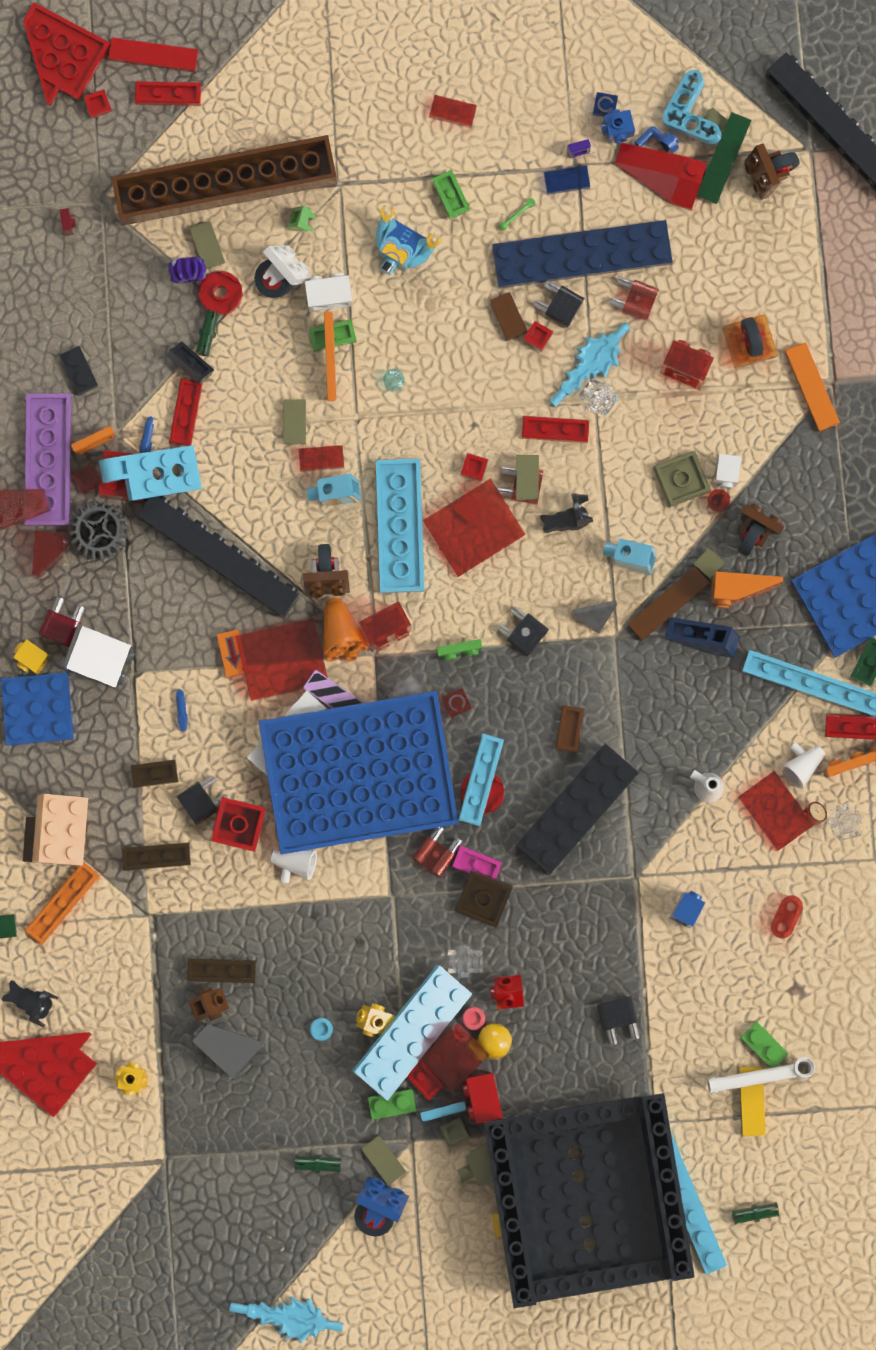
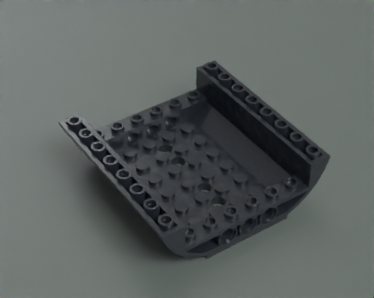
[484,1093,695,1309]

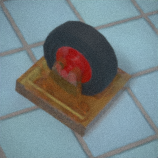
[722,314,778,369]

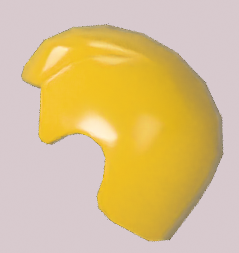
[477,1023,512,1060]

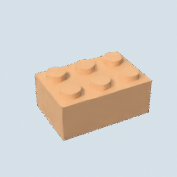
[32,794,88,866]

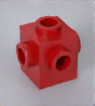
[490,975,524,1010]

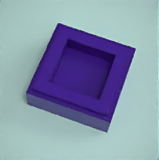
[567,139,591,158]

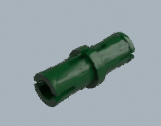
[195,310,220,357]
[295,1155,341,1173]
[732,1202,780,1225]

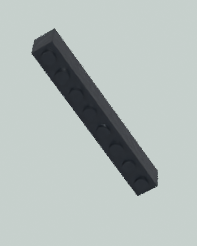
[765,52,876,191]
[137,496,300,619]

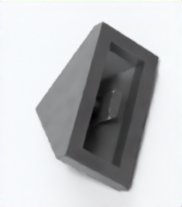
[572,600,617,633]

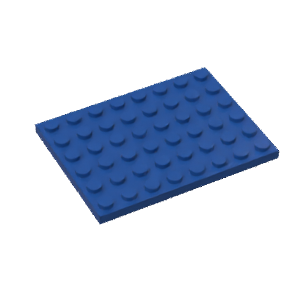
[258,691,459,854]

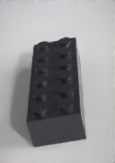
[516,743,639,875]

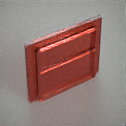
[423,478,525,577]
[235,618,328,701]

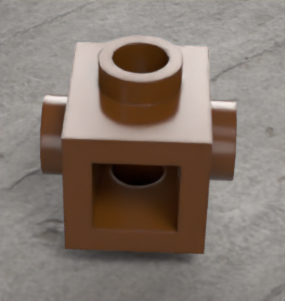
[188,987,229,1022]

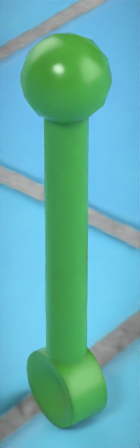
[499,198,535,231]

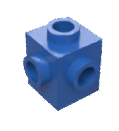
[601,109,635,143]

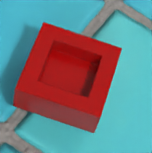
[84,89,112,119]
[523,321,553,352]
[461,453,488,482]

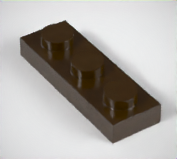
[121,842,191,871]
[187,958,256,983]

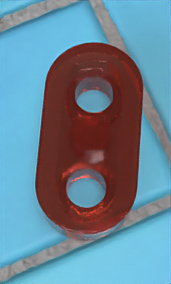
[770,895,803,939]

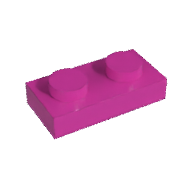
[452,846,502,878]

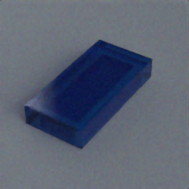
[544,165,591,195]

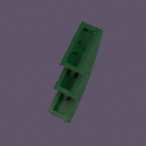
[697,112,752,204]

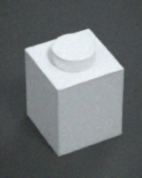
[714,454,741,489]

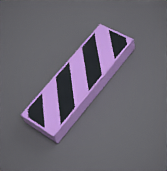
[303,670,364,708]

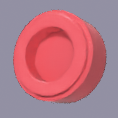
[463,1007,485,1030]

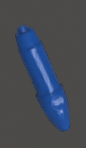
[139,416,154,453]
[176,689,188,732]

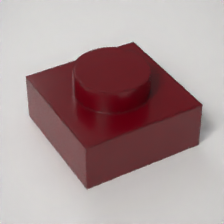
[60,208,77,236]

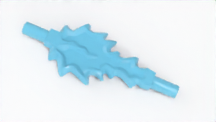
[549,322,630,407]
[229,1297,343,1343]

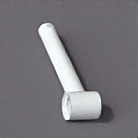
[707,1057,815,1094]

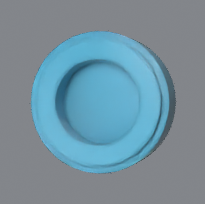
[310,1018,333,1041]

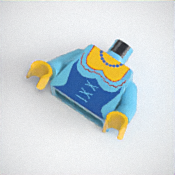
[376,205,442,276]

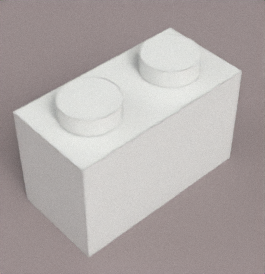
[305,273,353,312]

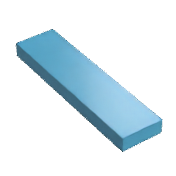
[458,734,504,826]

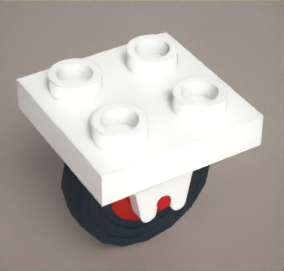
[254,245,312,298]

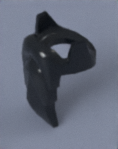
[540,493,593,533]
[2,980,59,1027]

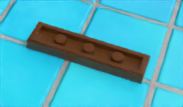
[627,566,709,641]

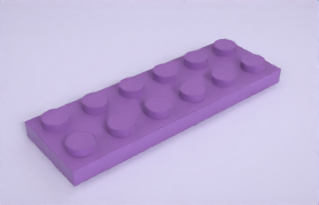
[25,393,72,526]

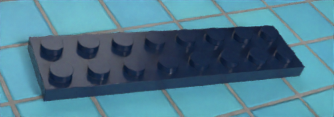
[492,220,673,289]

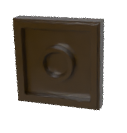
[455,869,513,928]

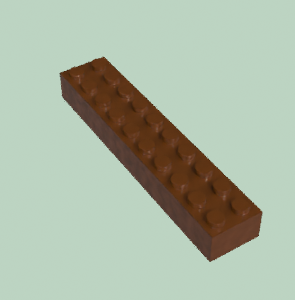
[111,135,337,226]

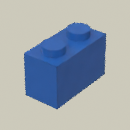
[670,891,706,928]

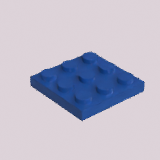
[1,672,74,746]

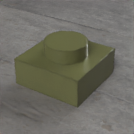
[702,107,728,136]

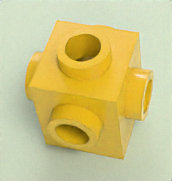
[356,1003,395,1038]
[114,1062,149,1096]

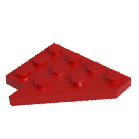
[23,2,111,107]
[0,1032,98,1117]

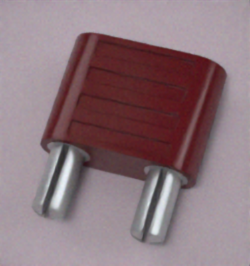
[38,597,85,647]

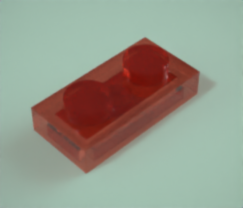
[429,95,477,128]
[298,445,345,472]

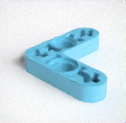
[662,70,722,145]

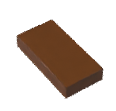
[490,292,528,341]
[555,705,584,753]

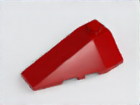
[615,143,707,211]

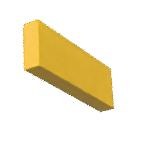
[739,1067,766,1136]

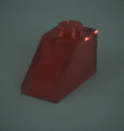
[32,531,68,579]

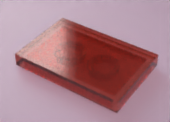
[738,770,814,852]

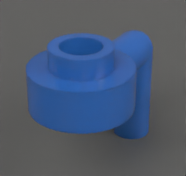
[634,126,679,153]

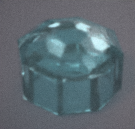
[383,368,405,391]

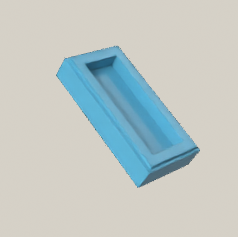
[420,1101,466,1121]

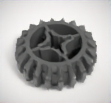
[69,501,129,561]

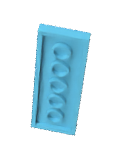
[376,459,425,593]
[352,965,472,1100]

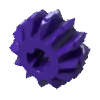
[168,257,206,284]

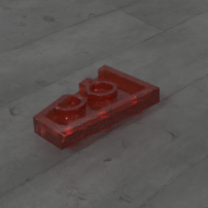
[0,489,51,531]

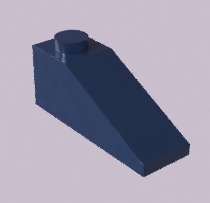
[665,617,740,658]

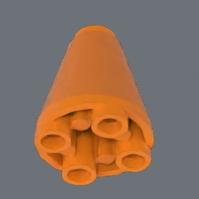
[323,598,368,662]

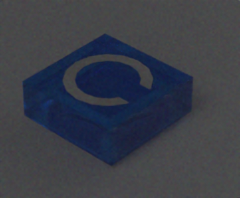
[593,92,618,117]

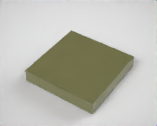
[653,450,711,508]

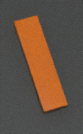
[324,311,337,401]
[785,342,840,432]
[25,861,100,945]

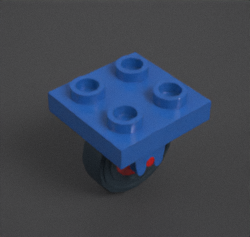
[354,1176,409,1237]

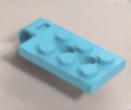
[99,445,202,501]

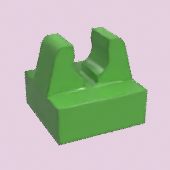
[288,206,316,232]

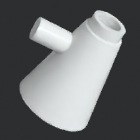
[781,743,825,789]
[690,770,724,803]
[271,850,317,883]

